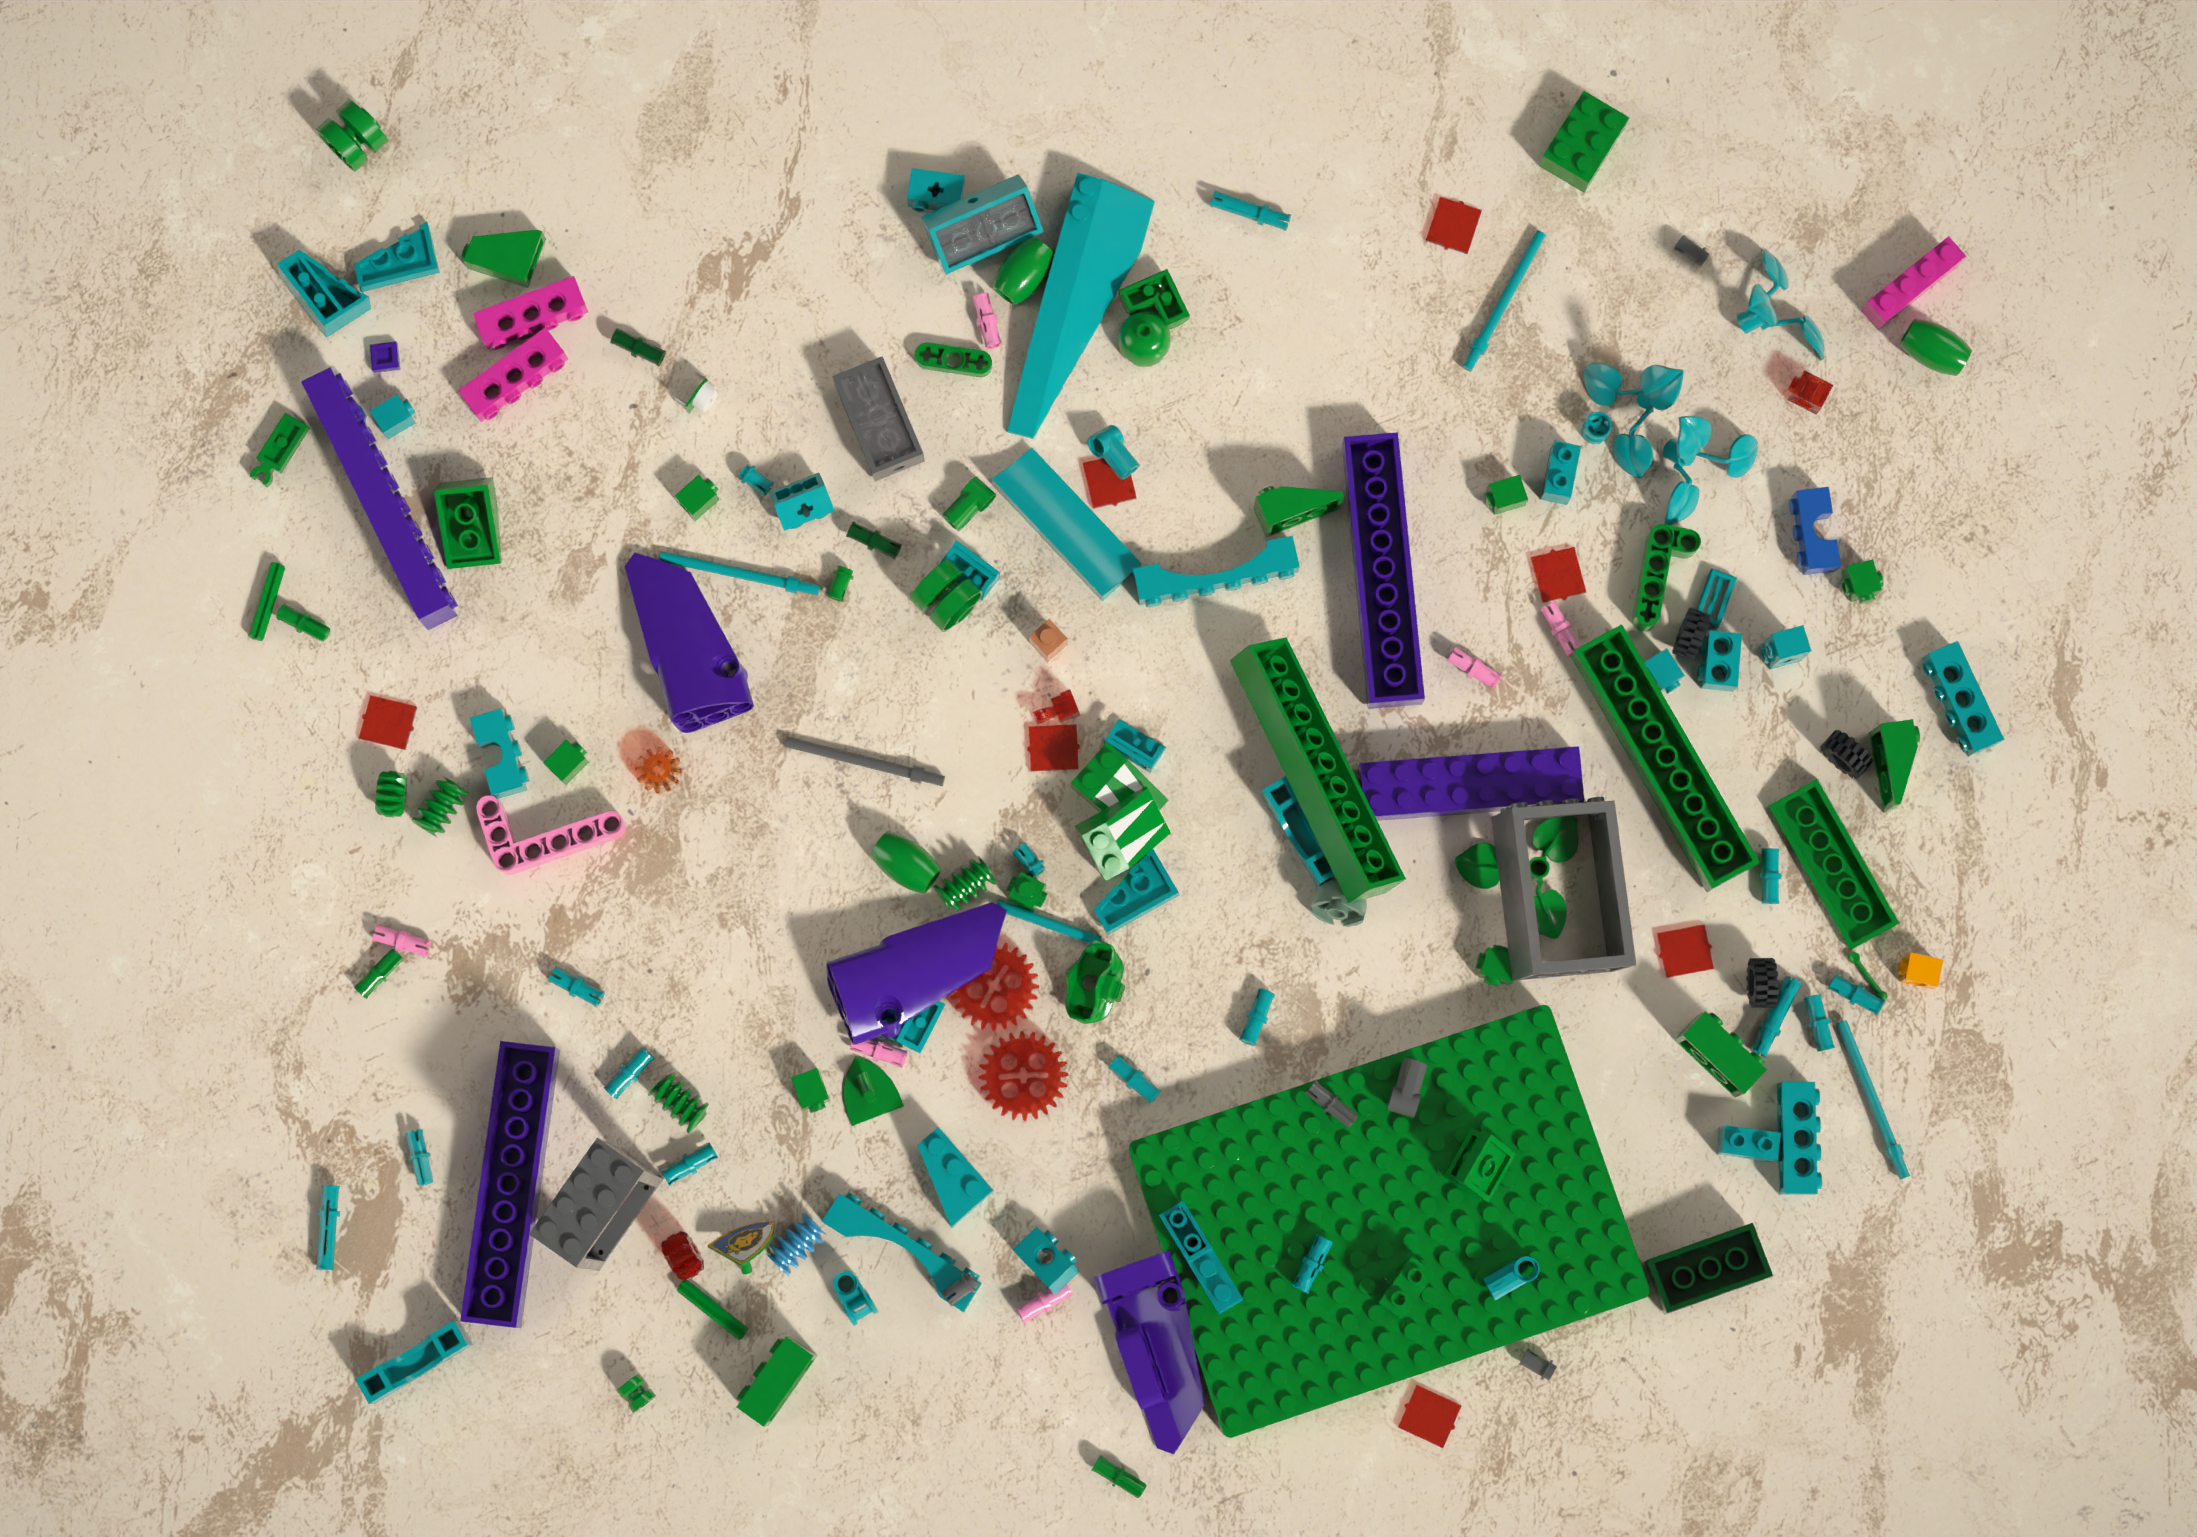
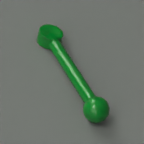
[1848,952,1888,1001]

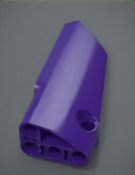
[625,552,754,733]
[826,902,1007,1045]
[1093,1251,1205,1455]

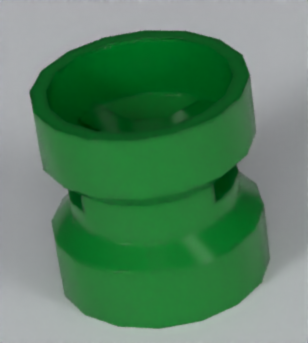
[617,1373,656,1413]

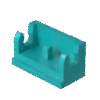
[940,540,1000,601]
[1104,719,1166,773]

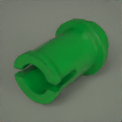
[826,566,854,602]

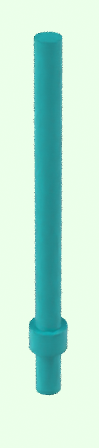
[1462,230,1546,372]
[660,551,820,596]
[1837,1020,1910,1180]

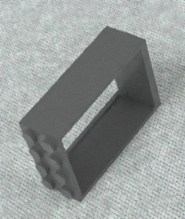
[1491,797,1636,981]
[529,1138,664,1271]

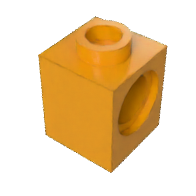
[1897,952,1943,989]

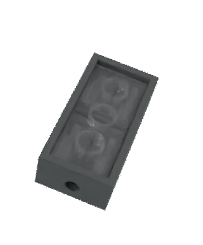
[832,356,925,481]

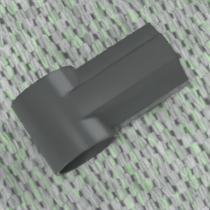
[1387,1058,1427,1118]

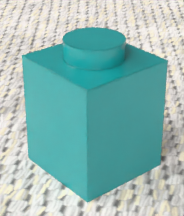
[370,394,416,439]
[1644,648,1685,694]

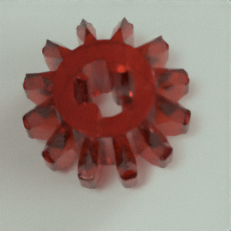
[661,1231,704,1280]

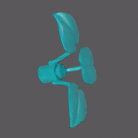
[1737,248,1824,361]
[1584,363,1684,478]
[1663,416,1758,525]

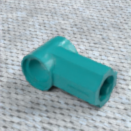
[1088,425,1140,480]
[1483,1255,1539,1300]

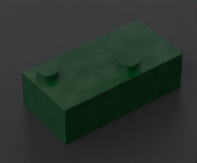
[1644,1223,1773,1315]

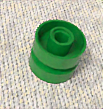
[315,99,388,172]
[910,559,983,632]

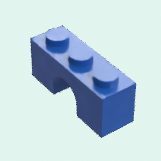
[1789,487,1841,575]

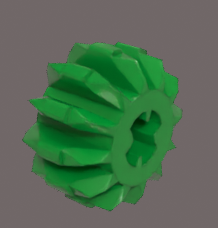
[375,771,408,818]

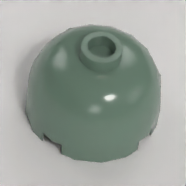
[1311,878,1367,927]

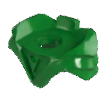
[1065,940,1125,1024]

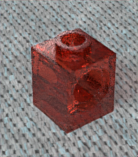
[1787,370,1833,415]

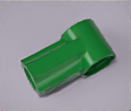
[942,476,996,532]

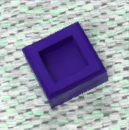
[370,341,401,373]

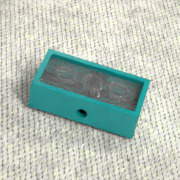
[921,174,1044,275]

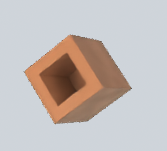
[1029,619,1068,662]

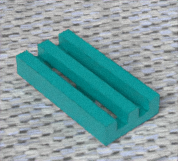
[1696,568,1737,629]

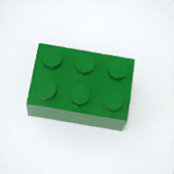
[1539,91,1630,193]
[1674,1011,1767,1098]
[736,1336,817,1427]

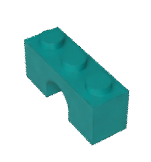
[470,708,530,799]

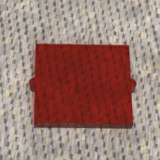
[1426,197,1482,254]
[1082,457,1137,509]
[1531,547,1586,603]
[359,695,418,750]
[1027,724,1080,772]
[1657,924,1714,978]
[1398,1385,1461,1448]

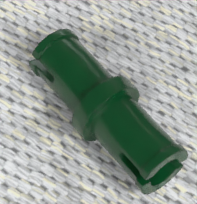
[610,328,666,367]
[846,521,902,560]

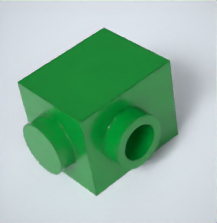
[1841,559,1884,604]
[1006,872,1048,912]
[1475,945,1513,987]

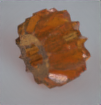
[635,747,683,794]

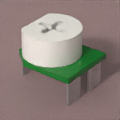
[675,371,718,414]

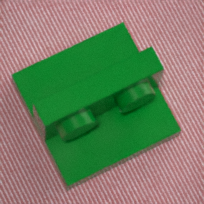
[1444,1128,1516,1203]

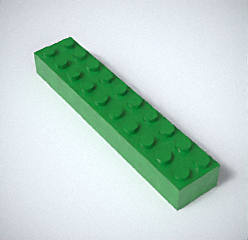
[1570,624,1760,892]
[1230,637,1406,904]

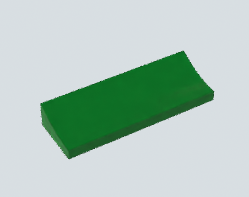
[1769,779,1900,950]

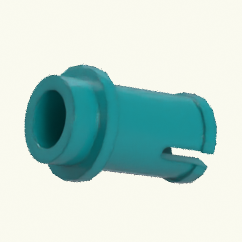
[738,464,774,497]
[1012,842,1046,878]

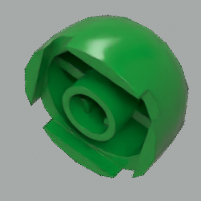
[1118,312,1171,367]

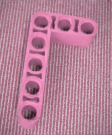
[476,795,626,875]

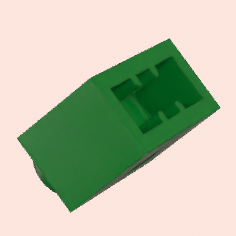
[1377,1256,1435,1320]

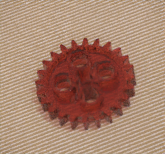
[951,943,1039,1032]
[978,1031,1069,1122]

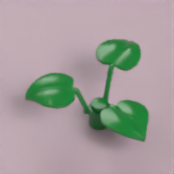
[1455,816,1579,939]

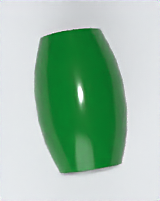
[992,237,1055,306]
[1900,318,1972,376]
[870,831,941,894]

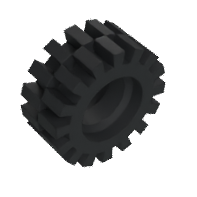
[1672,607,1711,661]
[1820,730,1873,779]
[1746,958,1779,1008]

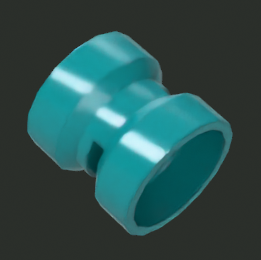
[1581,412,1612,444]

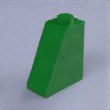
[462,230,546,288]

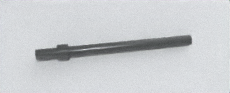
[784,736,945,787]

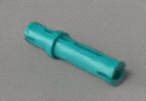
[1210,190,1291,231]
[1750,976,1802,1058]
[316,1185,340,1270]

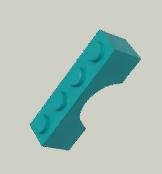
[1261,776,1335,887]
[355,1320,473,1404]

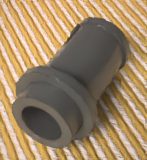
[1674,235,1709,267]
[941,1272,979,1306]
[1519,1349,1557,1381]

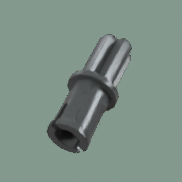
[1305,1081,1357,1127]

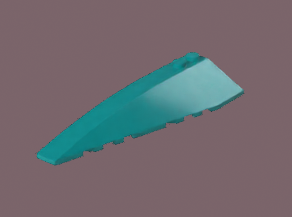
[1007,173,1155,439]

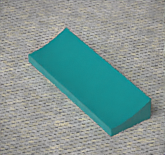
[992,447,1142,602]

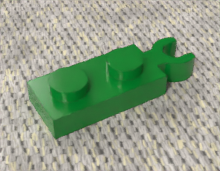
[250,413,310,487]

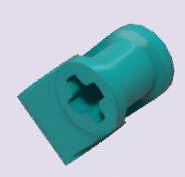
[833,1270,878,1326]

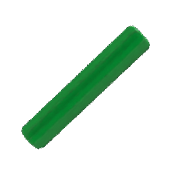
[248,562,285,641]
[677,1279,748,1340]

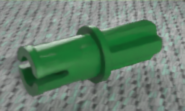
[276,604,331,642]
[354,949,403,999]
[1091,1455,1146,1498]

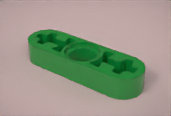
[915,342,992,377]

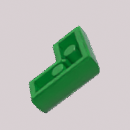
[1119,269,1190,329]

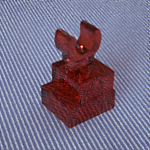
[1033,689,1081,725]

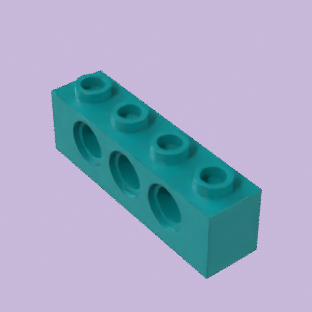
[1922,641,2005,757]
[1777,1082,1822,1195]

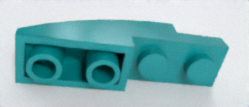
[1159,1201,1243,1315]

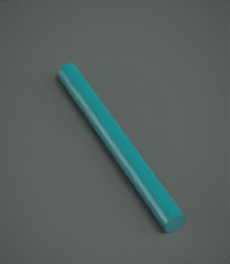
[997,900,1102,944]

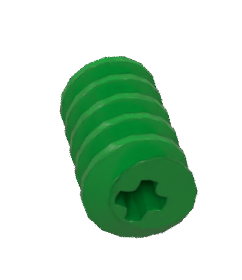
[411,776,469,837]
[933,856,996,911]
[648,1072,709,1133]

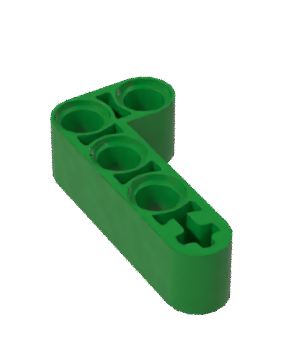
[1632,524,1701,631]

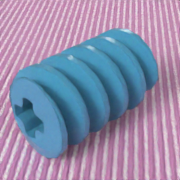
[767,1213,827,1276]

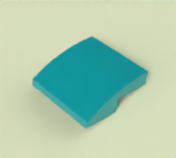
[883,1001,946,1054]

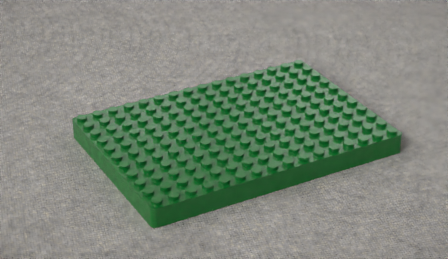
[1128,1005,1650,1438]

